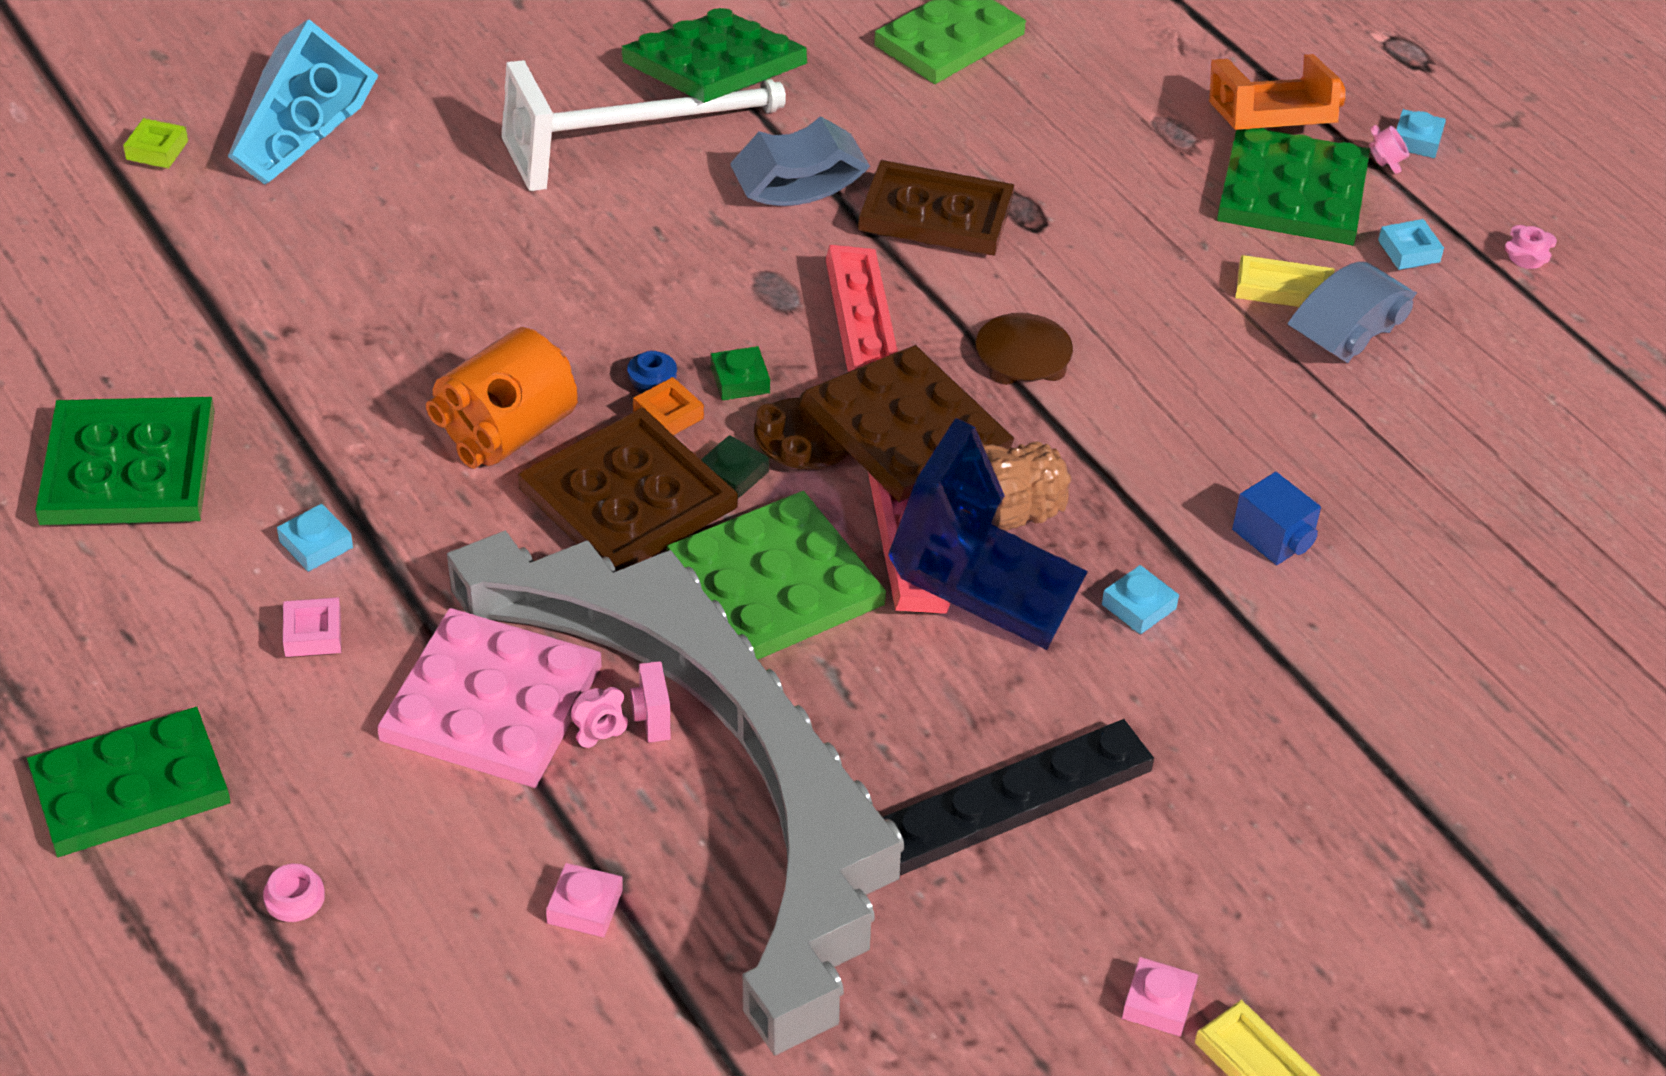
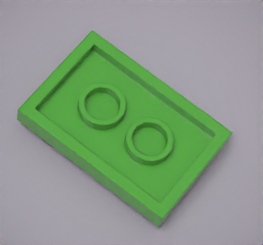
[874,0,1026,84]

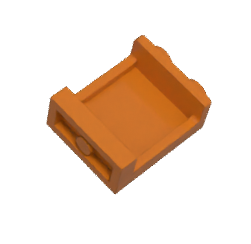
[1209,54,1345,130]

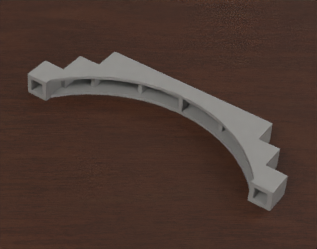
[447,530,904,1056]

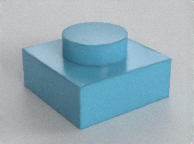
[1396,109,1446,158]
[1378,219,1444,270]
[277,504,353,572]
[1102,565,1179,635]

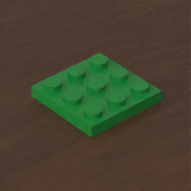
[621,8,807,103]
[1217,128,1370,246]
[35,397,215,525]

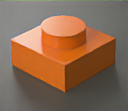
[633,377,704,435]

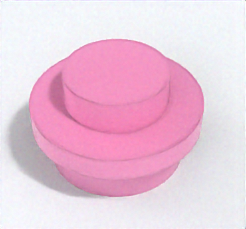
[263,863,325,922]

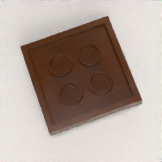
[800,345,1014,502]
[518,408,738,572]

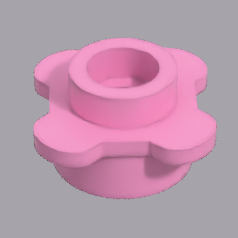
[1369,125,1409,174]
[1505,225,1557,269]
[571,687,628,748]

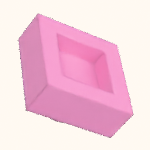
[283,597,341,657]
[630,661,670,743]
[546,863,623,938]
[1122,957,1198,1037]

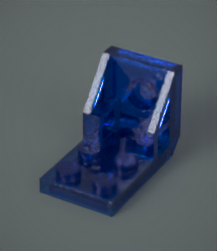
[888,418,1088,650]

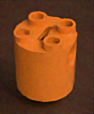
[426,327,578,469]

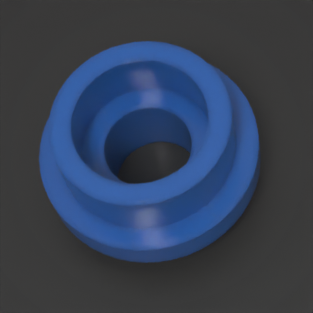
[627,351,677,394]

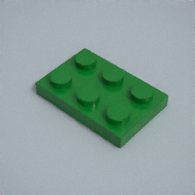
[27,706,231,858]

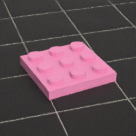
[377,608,602,788]

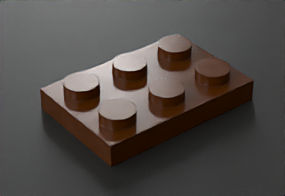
[858,160,1015,256]

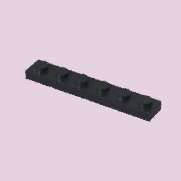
[882,719,1154,876]

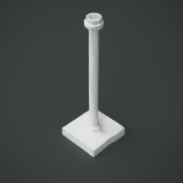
[501,60,786,191]

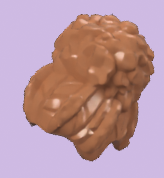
[958,441,1071,532]

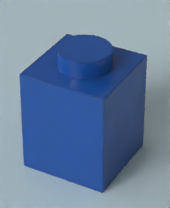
[1232,471,1321,566]

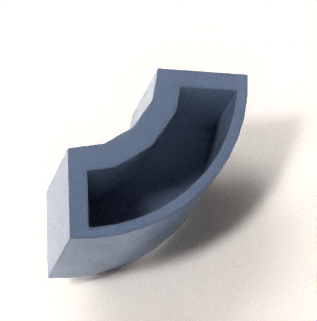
[730,116,870,206]
[1287,262,1417,363]

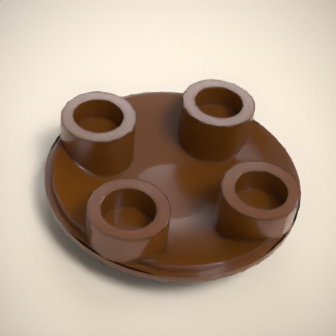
[976,313,1073,385]
[754,392,849,470]

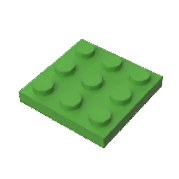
[667,490,886,660]

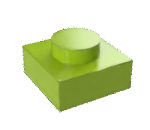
[123,118,188,168]

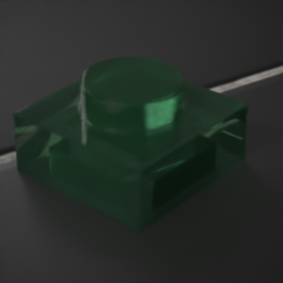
[700,435,769,499]

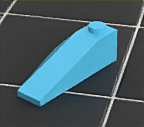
[228,19,378,185]

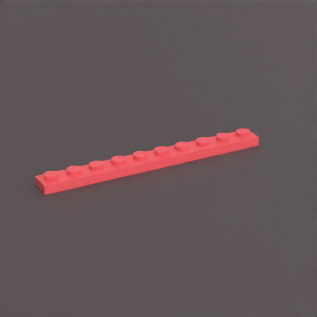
[825,245,952,614]

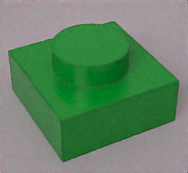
[711,346,770,401]

